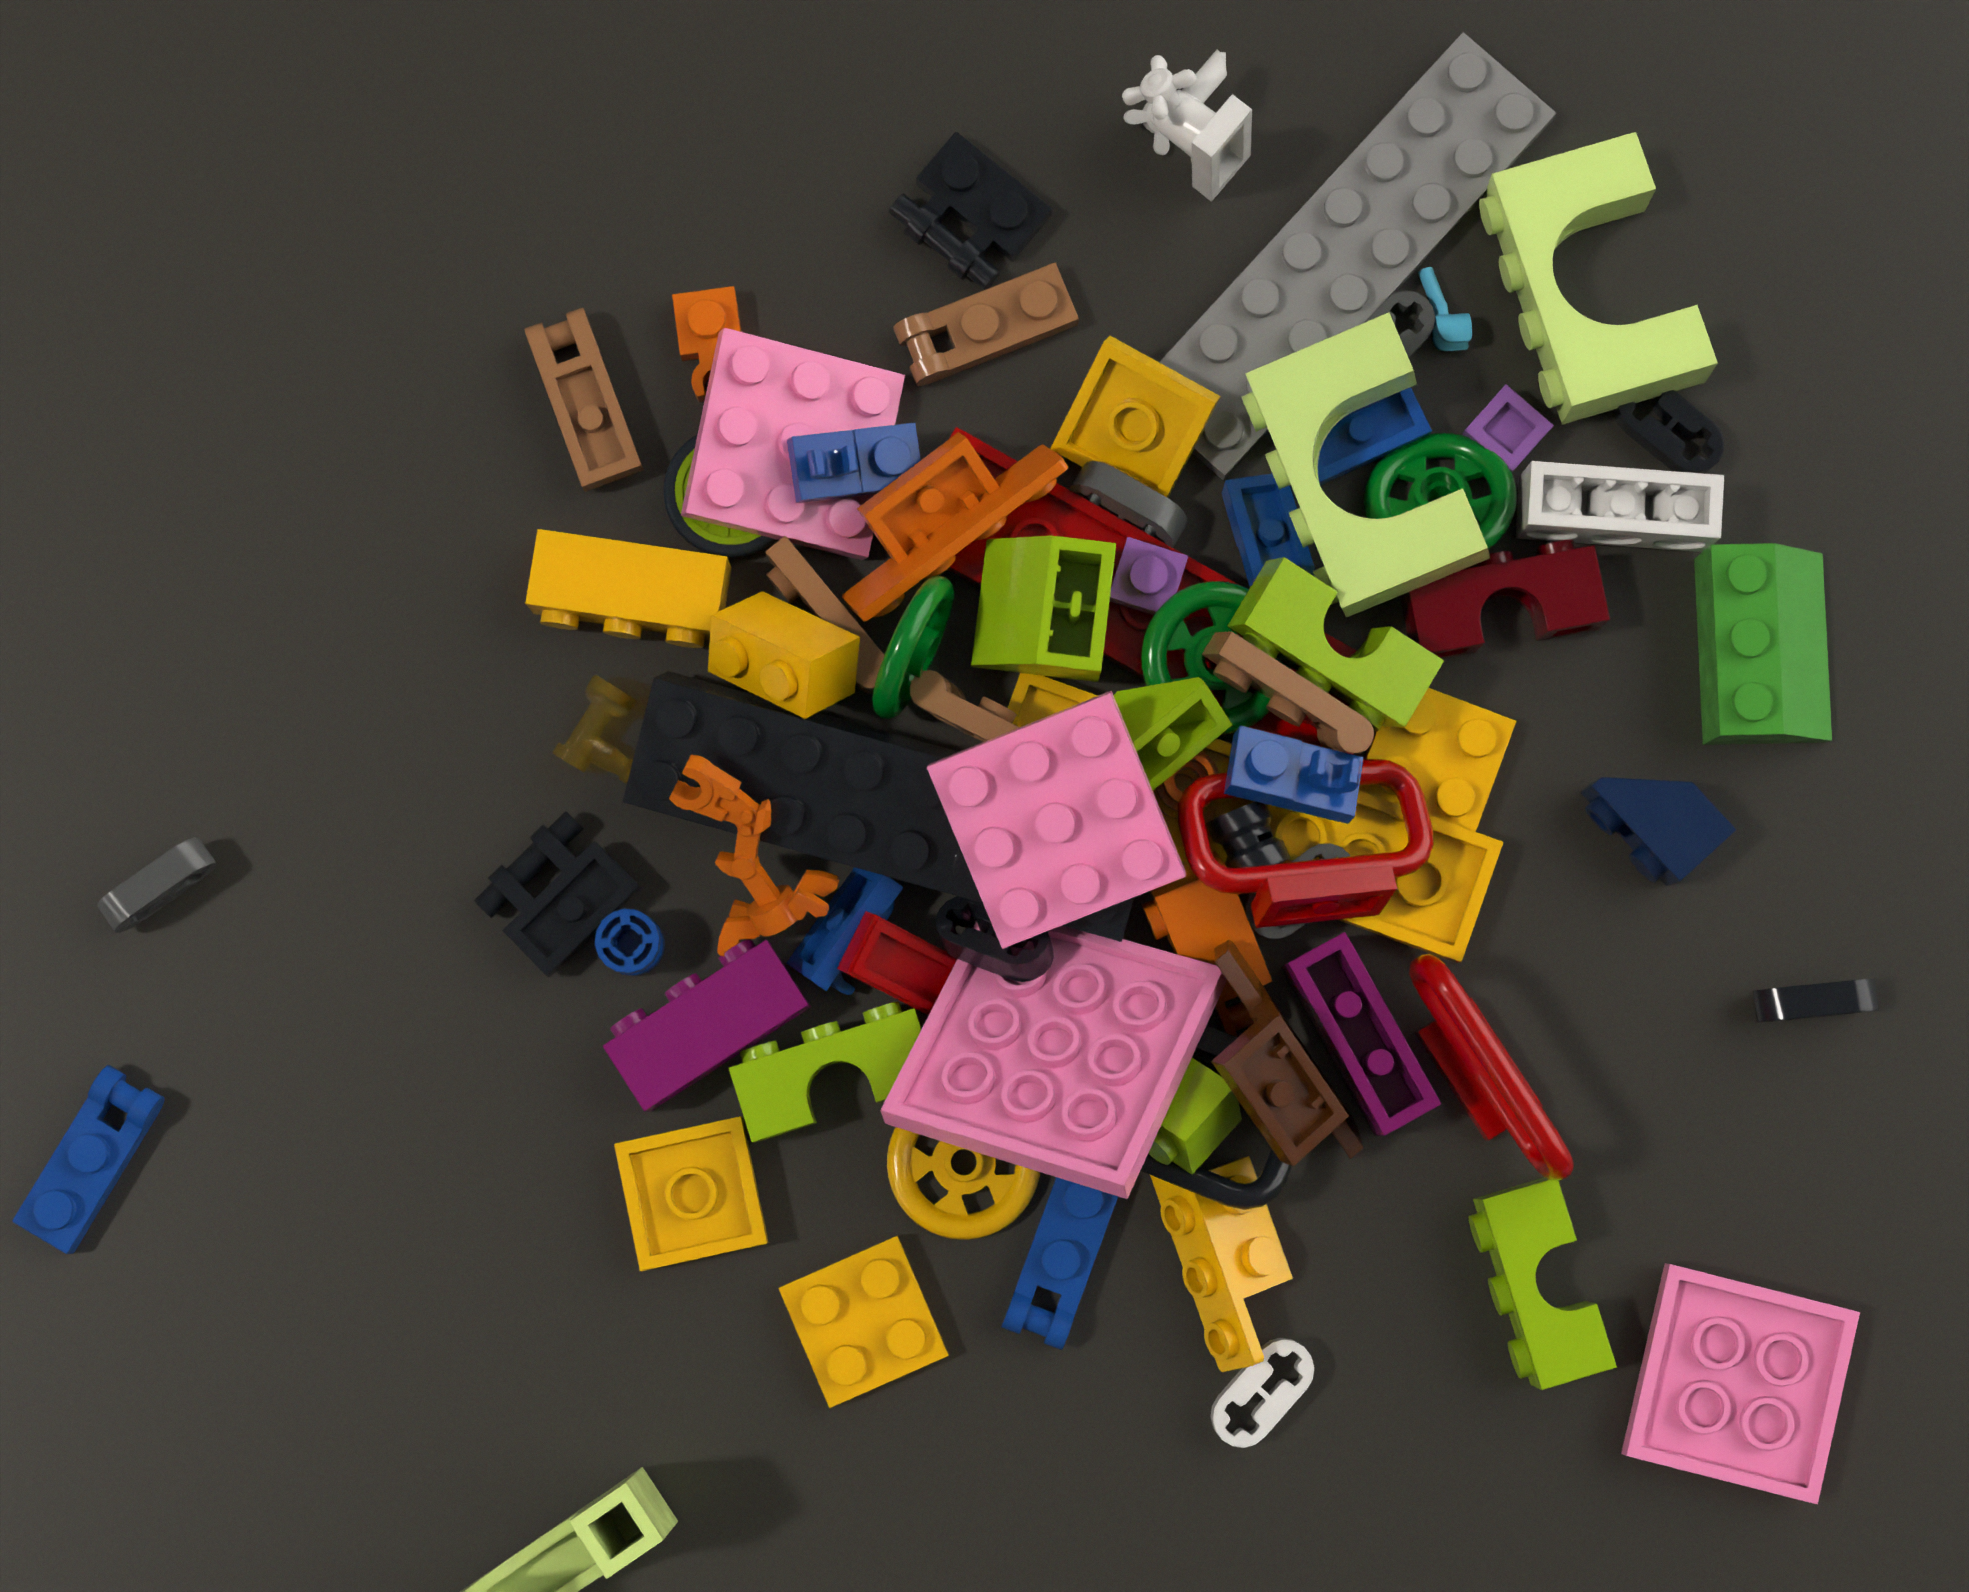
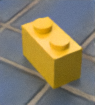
[708,591,860,719]

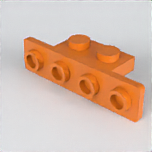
[842,432,1068,621]

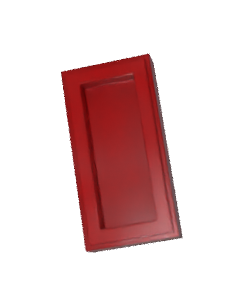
[837,911,957,1016]

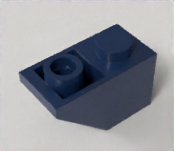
[1580,777,1736,886]

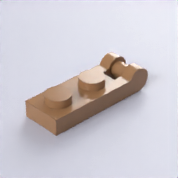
[893,262,1079,386]
[524,307,644,492]
[765,536,884,697]
[1202,631,1374,753]
[909,670,1020,742]

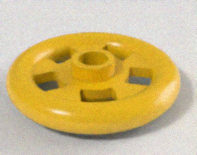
[887,1127,1040,1240]

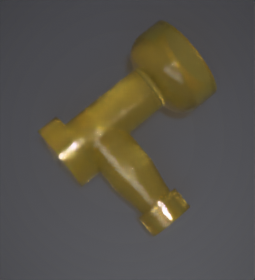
[552,674,637,784]

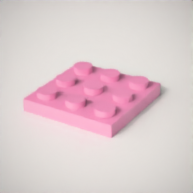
[681,328,905,560]
[927,691,1186,949]
[1621,1263,1860,1505]

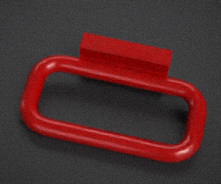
[1178,759,1434,928]
[1409,954,1574,1180]

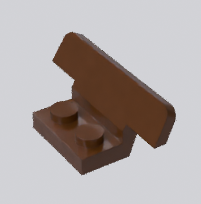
[1211,940,1364,1166]

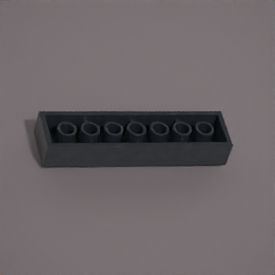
[623,671,1134,942]

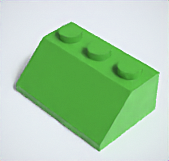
[1694,543,1832,745]

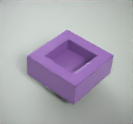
[1462,384,1554,473]
[1109,537,1188,616]

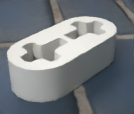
[1210,1338,1314,1448]

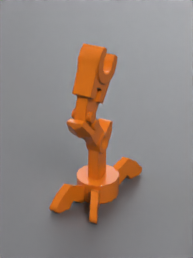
[669,755,840,956]

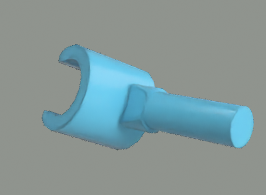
[1418,267,1472,351]

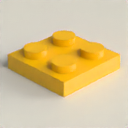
[1050,336,1221,498]
[1359,688,1516,832]
[614,1116,769,1271]
[778,1235,949,1408]

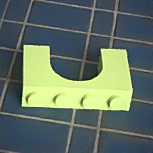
[1479,132,1718,425]
[1241,312,1490,618]
[460,1467,678,1592]

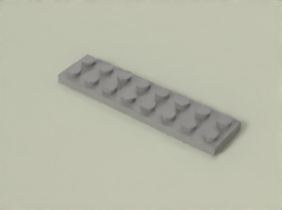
[1159,32,1556,481]

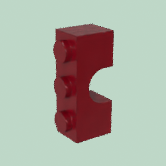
[1400,540,1610,659]

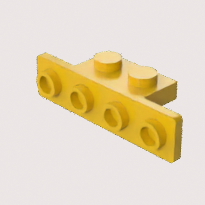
[1150,1156,1293,1372]

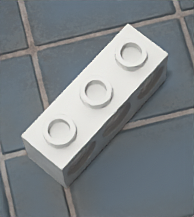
[1515,461,1724,552]

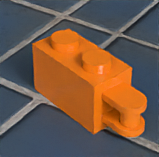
[1141,850,1273,1038]

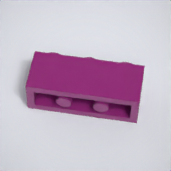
[1281,932,1441,1136]
[603,939,812,1112]

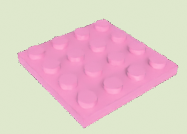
[880,921,1226,1199]

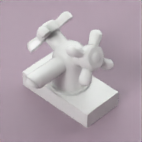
[1122,49,1252,202]

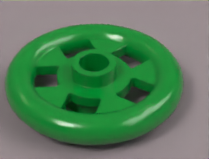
[1364,433,1517,549]
[872,575,954,719]
[1141,581,1291,735]

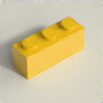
[525,529,732,648]

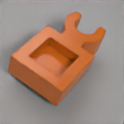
[672,286,741,402]

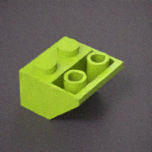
[971,535,1116,682]

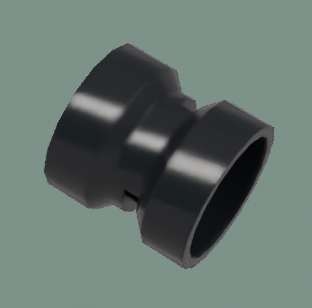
[1206,801,1290,868]

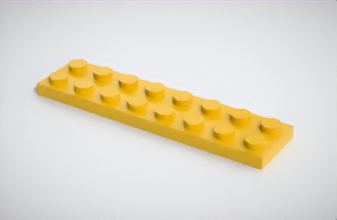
[1008,673,1504,963]

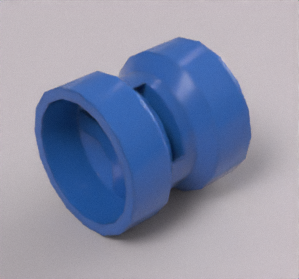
[595,909,665,976]

